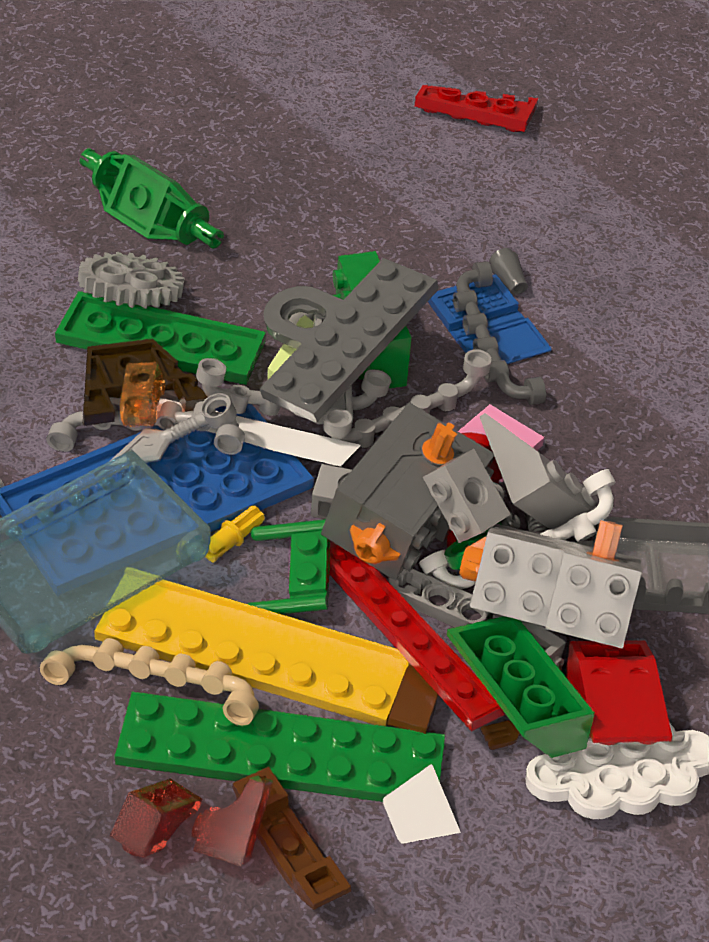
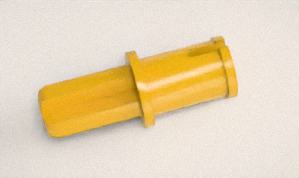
[199,506,265,563]

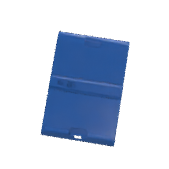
[428,274,552,365]

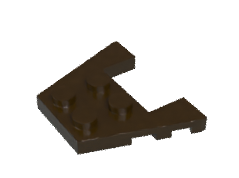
[82,338,208,426]

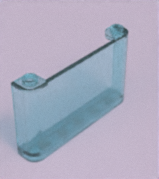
[0,450,210,654]

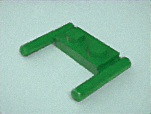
[248,519,330,614]

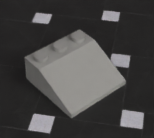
[479,413,599,529]

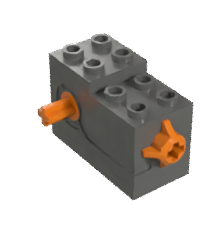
[321,402,494,581]

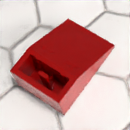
[566,640,672,745]

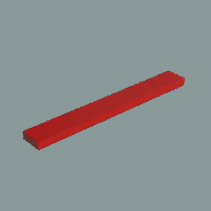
[329,540,504,731]

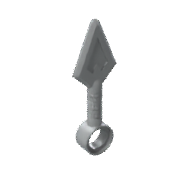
[107,393,237,469]

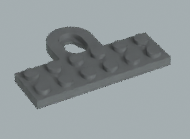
[260,258,439,423]

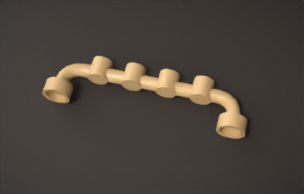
[40,638,259,725]

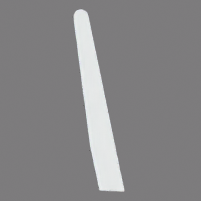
[110,394,361,467]

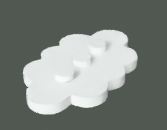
[525,722,709,819]

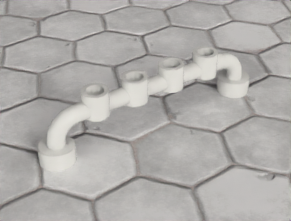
[419,469,616,590]

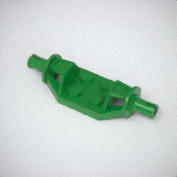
[79,148,224,249]

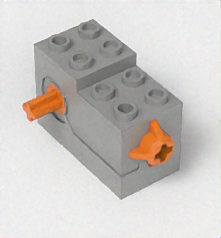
[459,520,642,649]

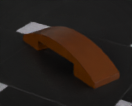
[232,767,351,910]

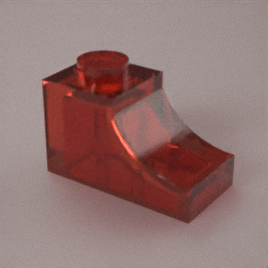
[192,776,274,866]
[110,778,203,858]

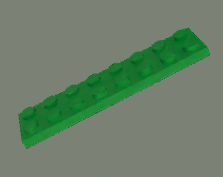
[115,692,445,802]

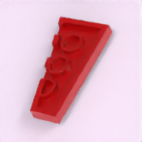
[414,85,539,132]

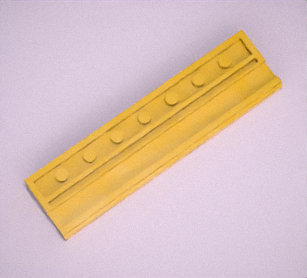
[94,569,409,726]

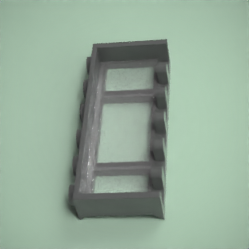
[593,517,709,614]

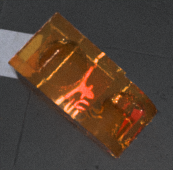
[120,362,166,427]

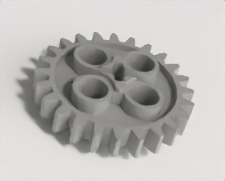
[78,252,185,308]

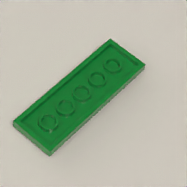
[55,291,266,385]

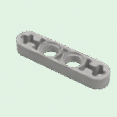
[389,569,523,627]

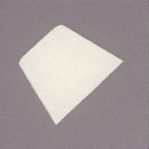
[383,764,461,844]

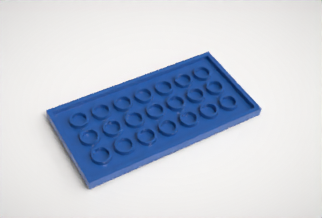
[0,404,314,598]

